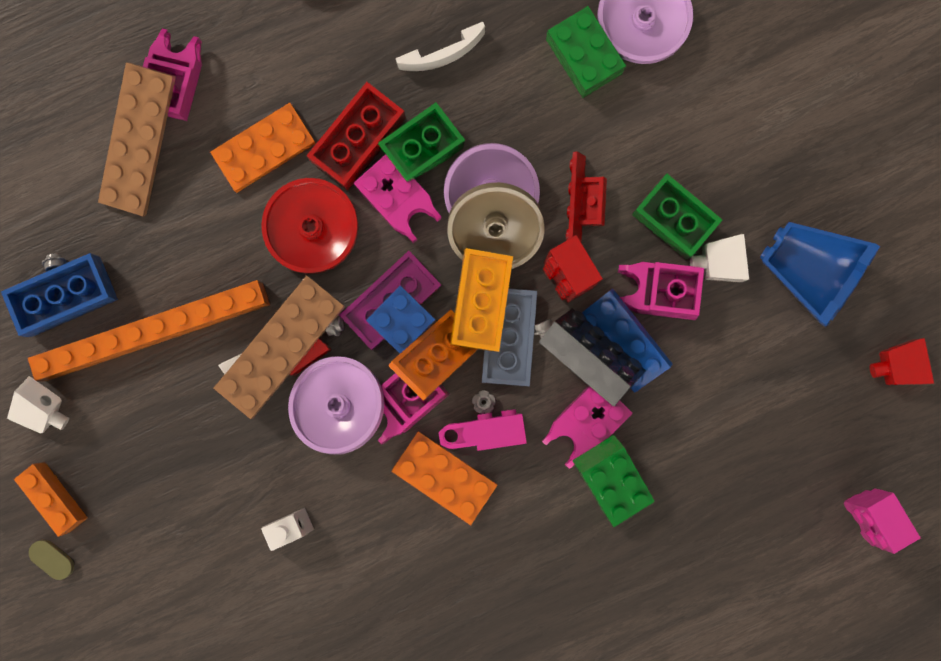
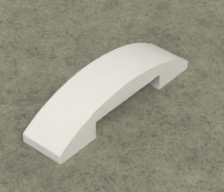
[396,22,485,71]

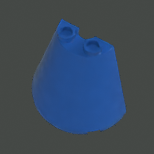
[760,222,880,327]

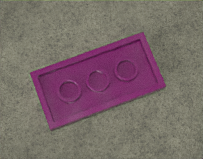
[339,251,442,350]

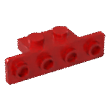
[566,152,607,242]

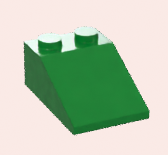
[378,102,465,182]

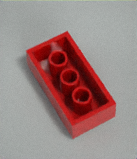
[307,82,406,191]
[543,235,603,303]

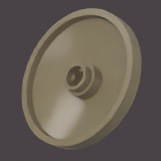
[447,182,545,269]

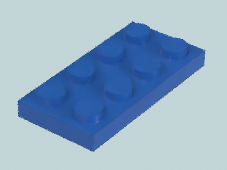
[582,289,673,393]

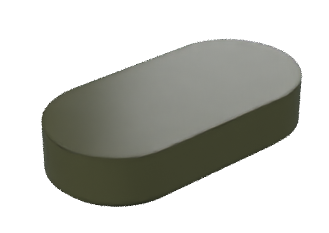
[29,540,74,580]

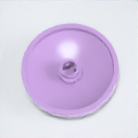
[597,0,693,64]
[444,143,540,213]
[288,357,384,455]

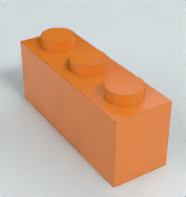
[14,462,88,537]

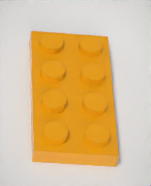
[450,248,513,352]

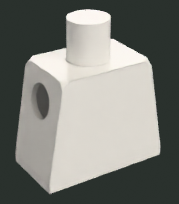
[690,234,749,282]
[7,376,69,433]
[261,508,314,551]

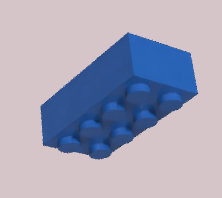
[1,253,118,337]

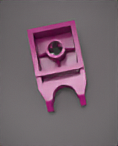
[143,29,202,121]
[354,154,441,243]
[618,262,704,320]
[378,373,450,444]
[542,386,633,469]
[439,409,527,451]
[844,488,920,554]

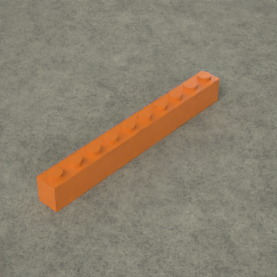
[28,280,270,381]

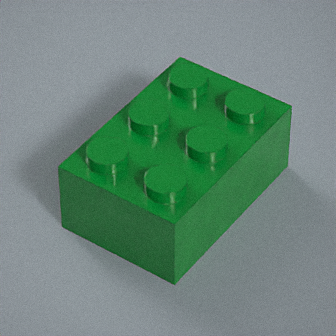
[546,6,626,98]
[632,174,722,260]
[572,435,655,527]

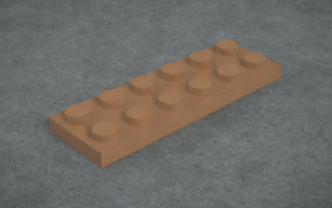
[98,62,176,216]
[213,276,345,419]

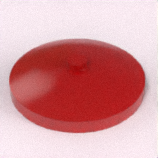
[261,178,358,274]

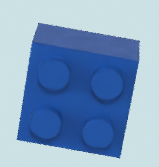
[366,286,436,353]

